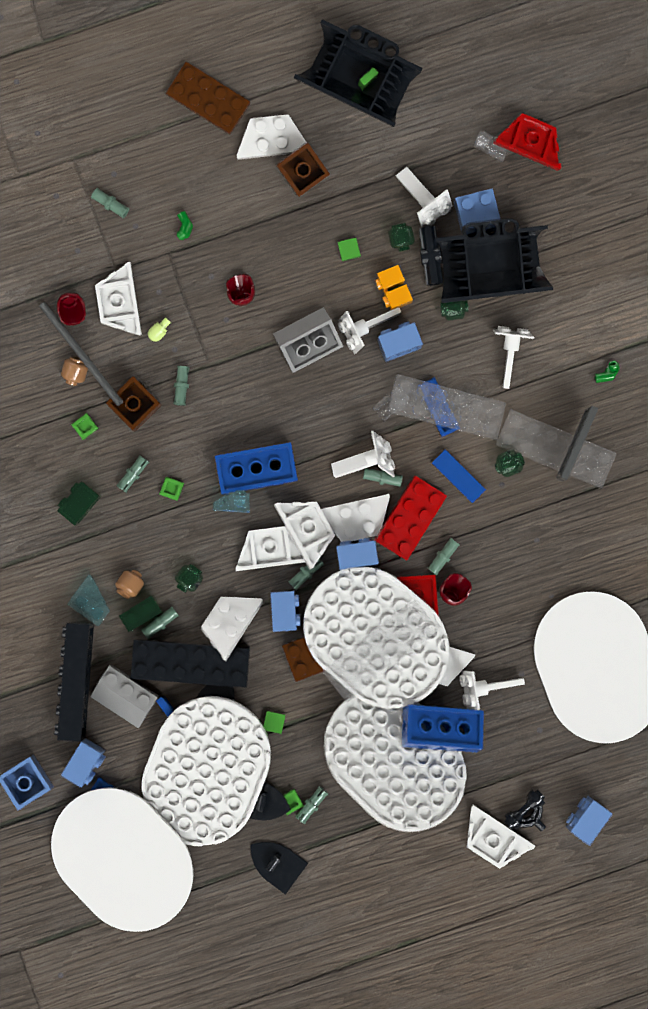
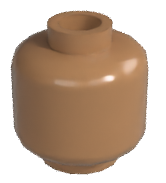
[61,356,88,386]
[115,569,144,599]

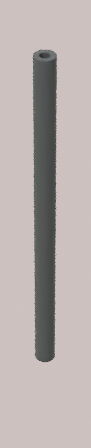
[39,302,123,406]

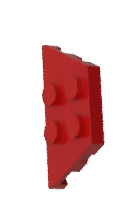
[493,113,561,171]

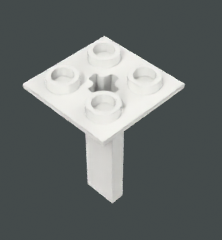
[396,167,452,228]
[338,307,401,354]
[493,326,534,389]
[331,431,395,478]
[460,671,525,710]

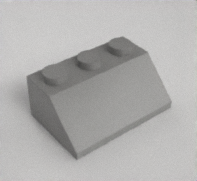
[273,307,343,373]
[91,665,159,728]

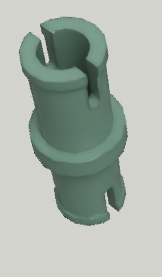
[91,188,129,218]
[173,366,190,406]
[117,455,149,493]
[363,468,403,487]
[427,538,460,575]
[288,559,324,590]
[141,606,179,640]
[295,786,329,824]

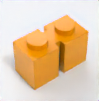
[375,265,413,310]

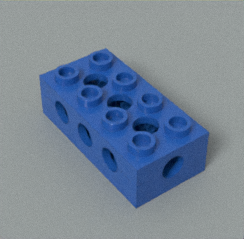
[215,442,298,495]
[402,705,484,753]

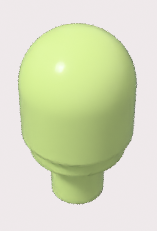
[148,317,171,342]

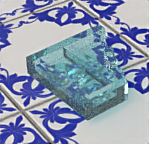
[213,490,250,513]
[67,574,110,627]

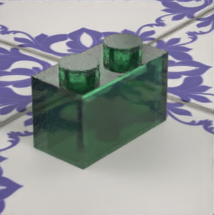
[57,481,101,526]
[119,595,164,632]

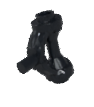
[504,789,546,831]

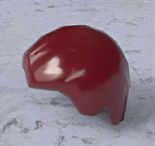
[226,274,255,306]
[56,292,86,326]
[440,573,472,606]

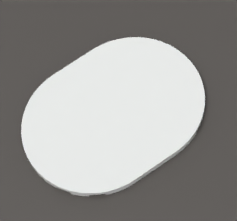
[303,567,449,708]
[533,592,648,743]
[324,695,466,832]
[142,696,271,846]
[51,787,194,932]

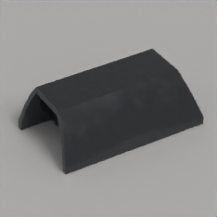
[294,19,423,127]
[435,218,553,303]

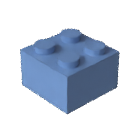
[454,188,500,237]
[377,321,423,362]
[336,538,378,571]
[271,591,301,632]
[61,738,106,787]
[0,754,54,810]
[566,796,612,846]

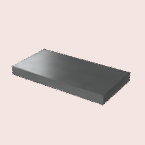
[556,406,598,482]

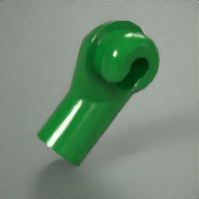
[177,211,193,240]
[595,360,620,383]

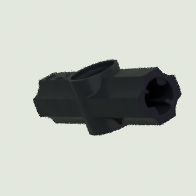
[419,226,443,286]

